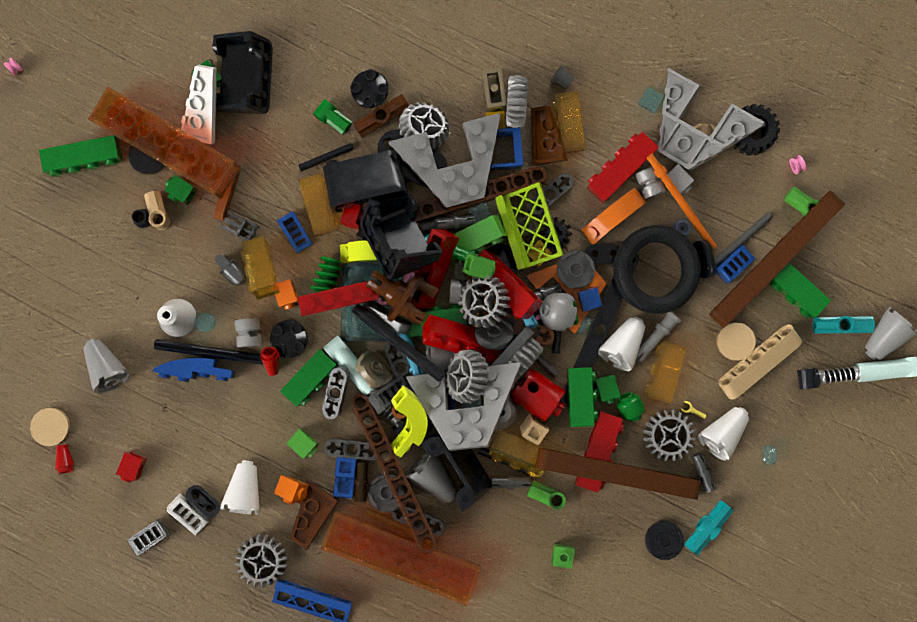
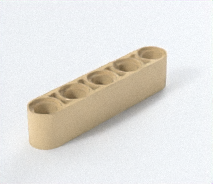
[718,325,802,399]

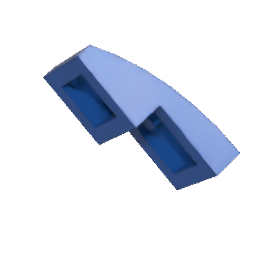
[333,457,356,499]

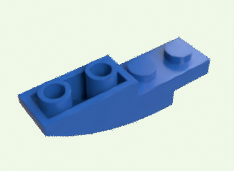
[153,358,235,382]

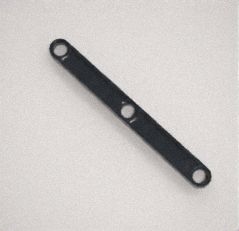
[561,254,639,407]

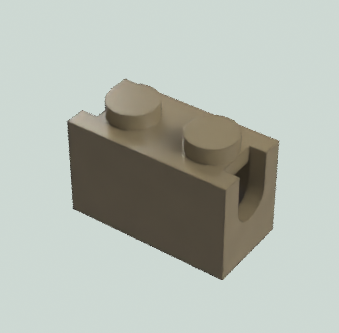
[482,68,507,112]

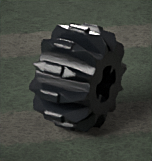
[539,217,572,250]

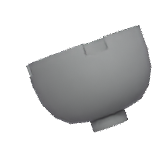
[540,293,577,332]

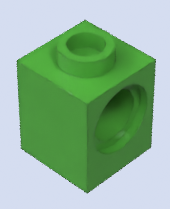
[462,253,495,280]
[286,428,319,459]
[551,543,575,569]

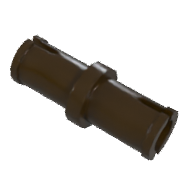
[354,462,369,502]

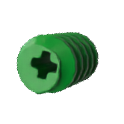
[310,256,343,293]

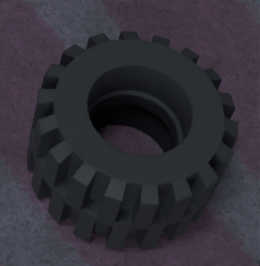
[733,104,780,156]

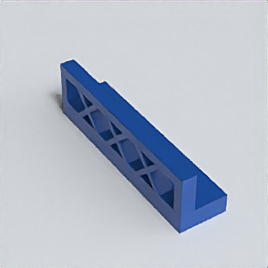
[272,579,353,622]

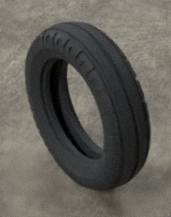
[613,225,701,314]

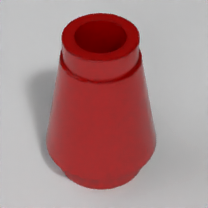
[260,347,279,376]
[55,444,75,474]

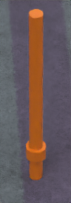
[646,153,717,250]

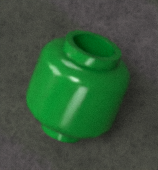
[617,392,645,422]

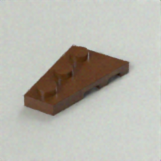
[531,105,568,166]
[290,479,339,550]

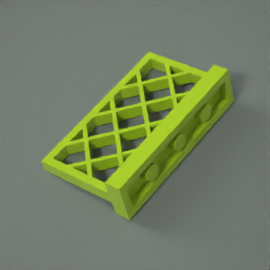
[495,182,564,271]

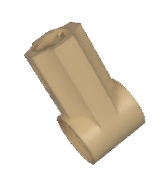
[144,190,171,230]

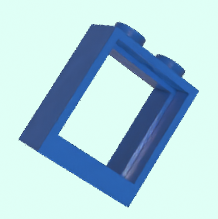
[489,127,523,171]

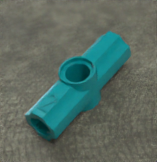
[812,316,875,334]
[684,500,734,556]

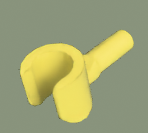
[680,401,706,419]

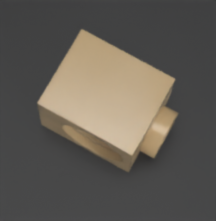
[520,413,549,445]

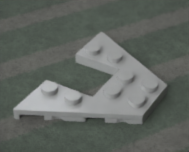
[657,68,766,171]
[389,113,500,208]
[406,362,522,451]

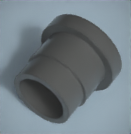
[551,65,574,89]

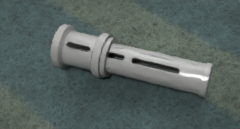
[636,312,681,363]

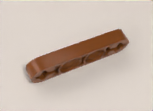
[483,311,554,345]

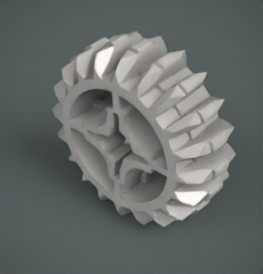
[506,75,528,128]
[399,101,450,150]
[458,275,510,328]
[506,338,543,383]
[445,350,490,403]
[643,409,696,461]
[235,534,288,588]

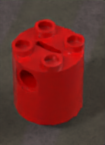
[510,368,566,422]

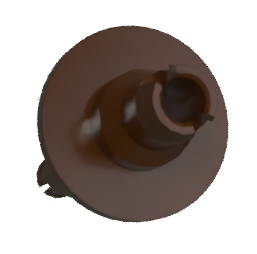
[366,270,439,324]

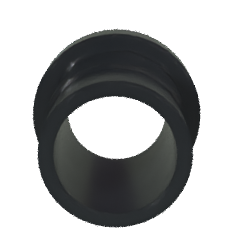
[131,209,151,228]

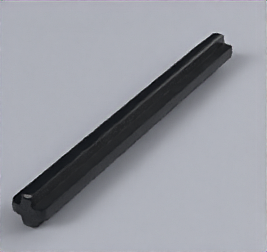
[352,304,445,382]
[154,339,264,365]

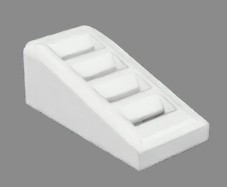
[166,493,209,536]

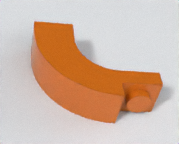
[581,188,647,245]

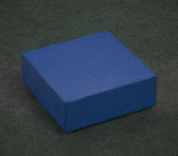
[578,287,602,312]

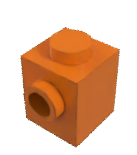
[274,475,309,505]

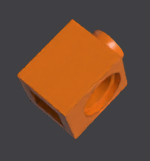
[271,279,298,310]

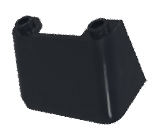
[212,31,273,114]
[323,147,408,214]
[361,194,443,279]
[421,432,491,512]

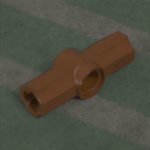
[353,94,409,138]

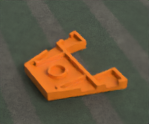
[526,264,607,334]

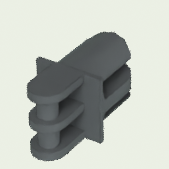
[220,211,260,244]
[215,254,247,285]

